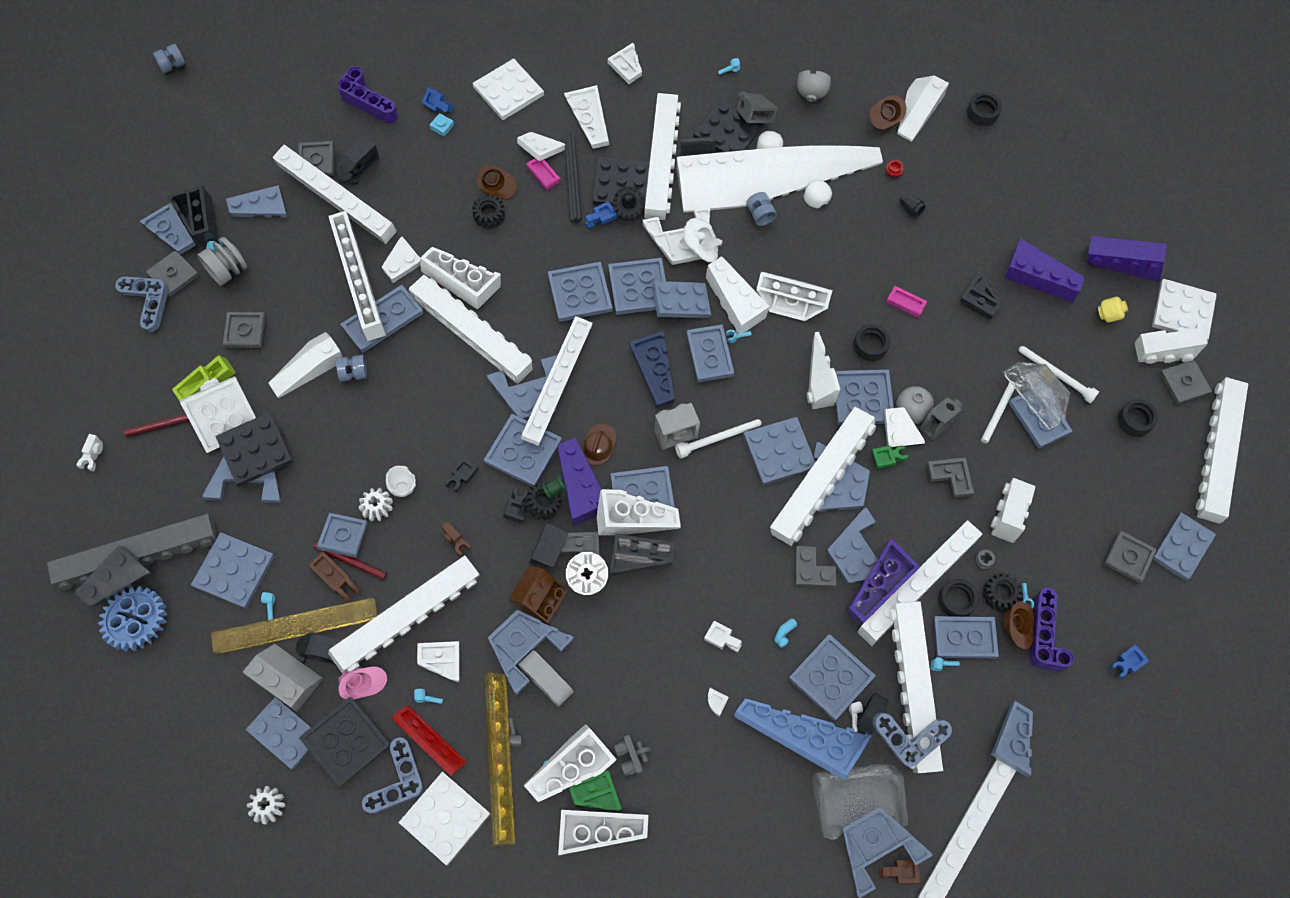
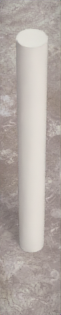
[981,380,1017,444]

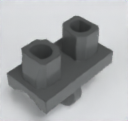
[614,735,651,776]

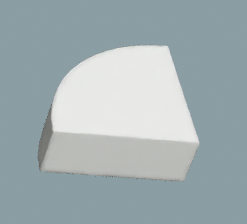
[708,688,729,717]

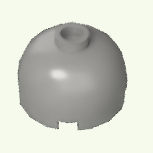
[797,70,831,102]
[895,386,934,424]

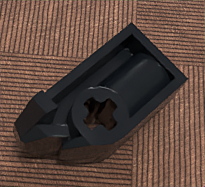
[336,136,379,185]
[295,632,342,665]

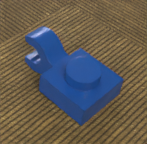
[422,87,454,112]
[585,201,618,229]

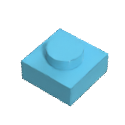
[430,113,454,137]

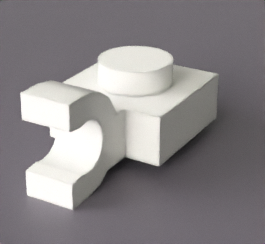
[76,434,103,472]
[704,621,742,653]

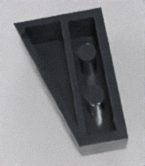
[169,186,218,246]
[610,534,675,576]
[75,545,156,606]

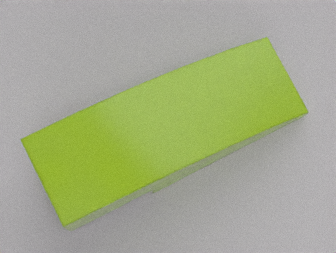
[172,355,236,401]

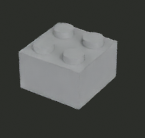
[654,403,700,450]

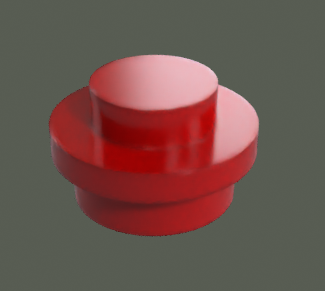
[886,160,904,177]

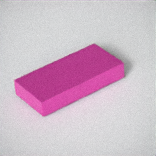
[526,158,561,191]
[886,286,927,318]

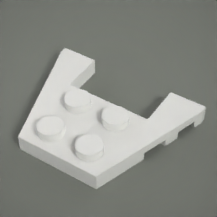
[643,206,710,265]

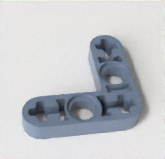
[115,276,169,332]
[872,712,952,767]
[362,737,424,814]

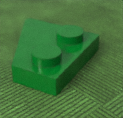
[569,770,622,811]

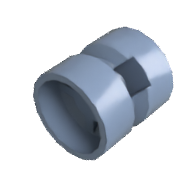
[153,43,186,74]
[746,192,777,226]
[336,355,367,382]

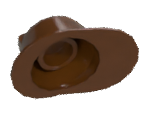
[869,95,907,129]
[476,165,517,200]
[582,424,617,465]
[1003,601,1034,650]

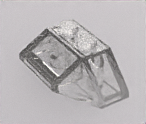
[1002,362,1070,430]

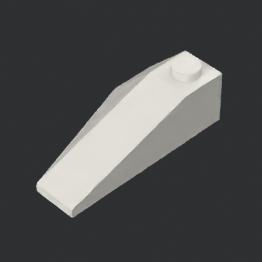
[897,76,949,142]
[269,332,342,398]
[806,332,840,409]
[597,489,681,535]
[524,724,617,802]

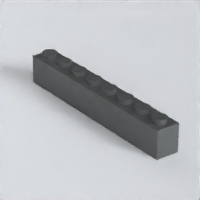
[47,514,217,590]

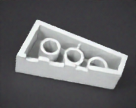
[420,247,501,310]
[706,257,769,335]
[558,810,648,855]

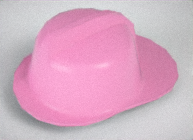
[338,667,387,700]

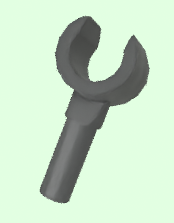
[508,718,522,747]

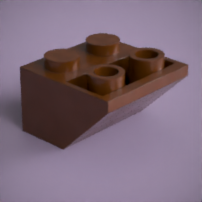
[508,566,568,624]

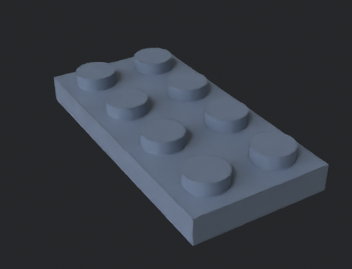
[341,285,424,353]

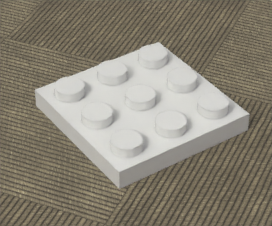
[473,59,544,120]
[1152,279,1216,340]
[180,376,256,453]
[399,772,491,866]

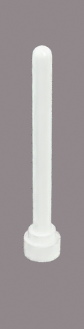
[1019,346,1099,404]
[675,419,761,459]

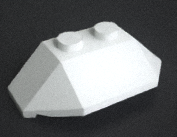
[756,272,833,321]

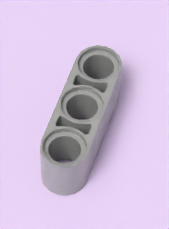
[518,650,574,707]

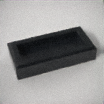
[680,137,716,156]

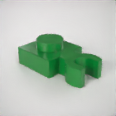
[871,445,908,469]

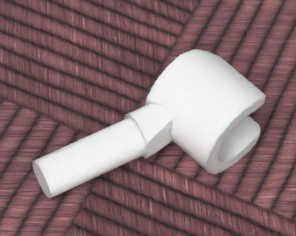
[849,702,863,732]

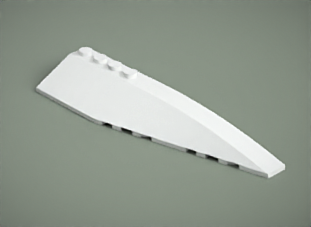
[676,146,883,213]

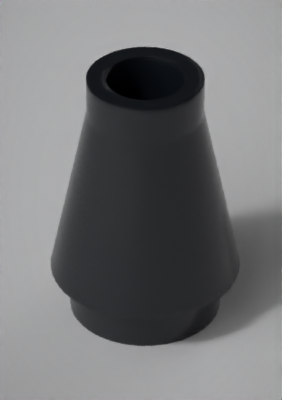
[899,193,926,217]

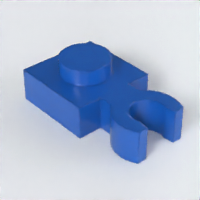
[1110,644,1149,679]

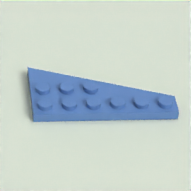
[734,698,873,780]

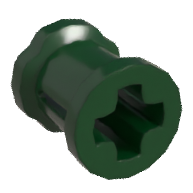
[542,475,568,499]

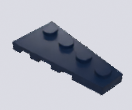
[629,330,675,408]

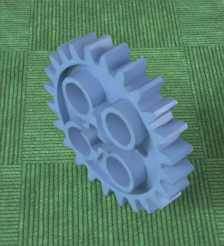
[98,586,168,652]

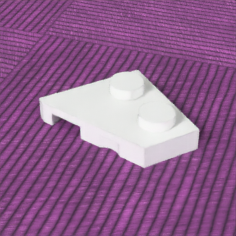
[608,43,642,84]
[517,132,565,161]
[382,237,421,283]
[884,407,925,447]
[417,641,460,682]

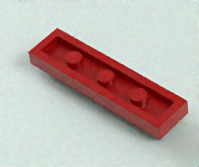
[392,705,467,776]

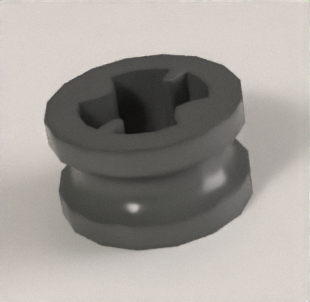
[975,550,995,569]

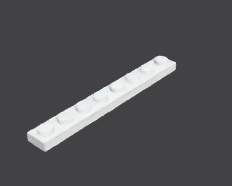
[521,316,593,446]
[917,758,1016,898]

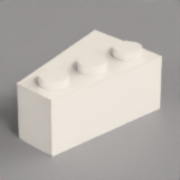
[1135,324,1208,364]
[990,478,1036,543]

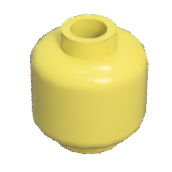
[1098,297,1128,323]

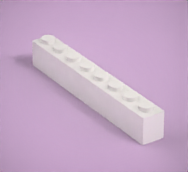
[644,93,681,220]
[273,145,397,244]
[329,211,386,341]
[409,275,533,384]
[1196,377,1248,524]
[770,407,876,546]
[857,520,982,646]
[328,556,479,674]
[889,601,943,773]

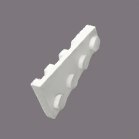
[564,85,609,149]

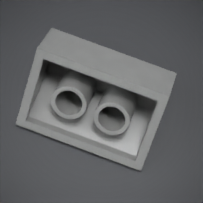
[243,644,323,712]

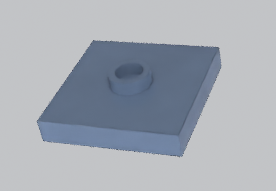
[317,513,368,558]

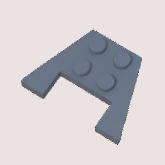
[487,355,557,420]
[813,442,870,512]
[203,457,281,503]
[826,508,877,585]
[488,610,574,695]
[843,807,933,898]

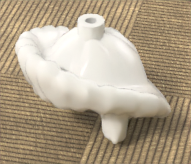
[683,218,723,262]

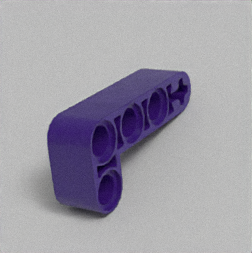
[337,66,398,123]
[1029,587,1074,672]

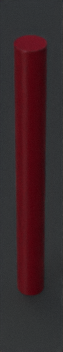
[124,414,190,437]
[313,541,387,580]

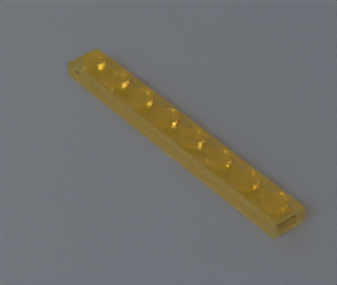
[211,598,378,654]
[485,672,515,846]

